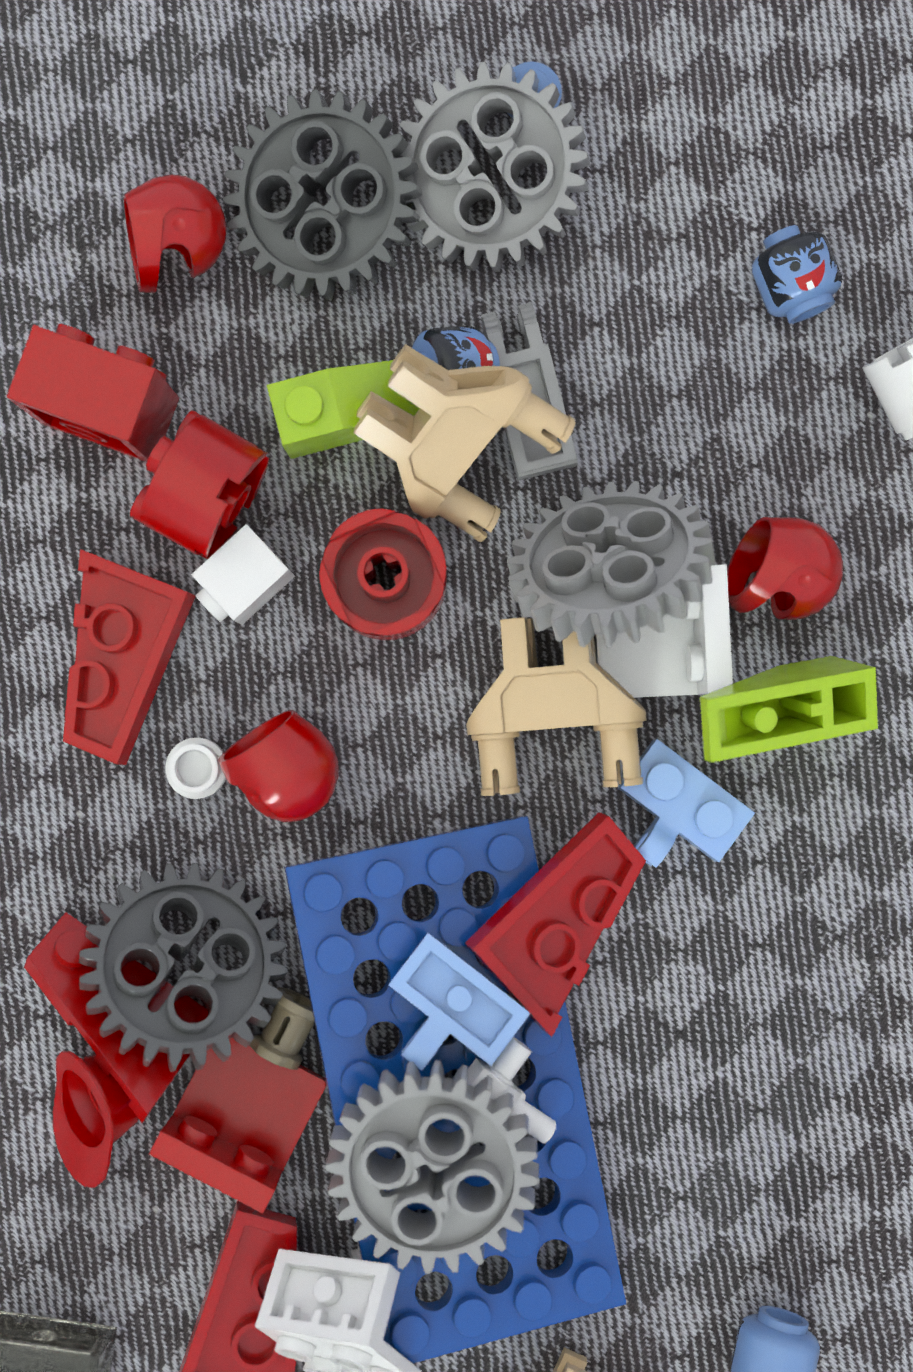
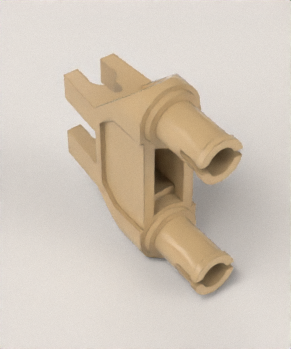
[354,344,575,542]
[466,617,647,796]

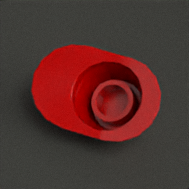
[53,1051,139,1188]

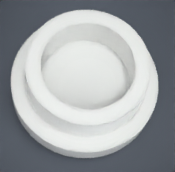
[165,738,226,799]

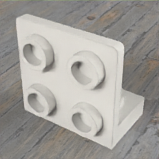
[595,564,733,698]
[255,1249,422,1372]

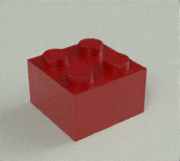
[6,324,180,462]

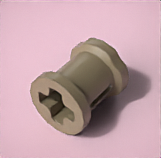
[249,987,315,1070]

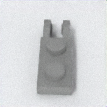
[481,302,578,481]

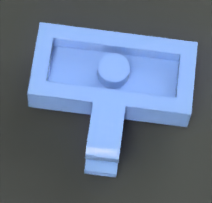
[617,739,755,868]
[388,933,530,1071]

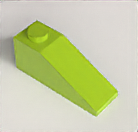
[266,360,420,459]
[700,656,878,763]

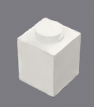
[191,524,295,625]

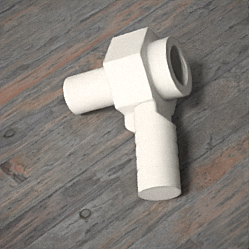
[467,1037,556,1143]

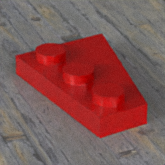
[63,549,195,765]
[465,812,646,1037]
[24,912,208,1123]
[179,1201,297,1372]

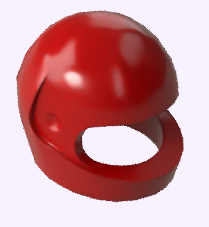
[123,174,226,293]
[727,517,843,620]
[218,710,339,822]

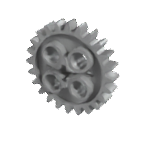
[398,62,590,272]
[507,481,715,647]
[325,1060,539,1274]

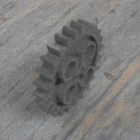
[223,90,422,300]
[79,863,288,1072]

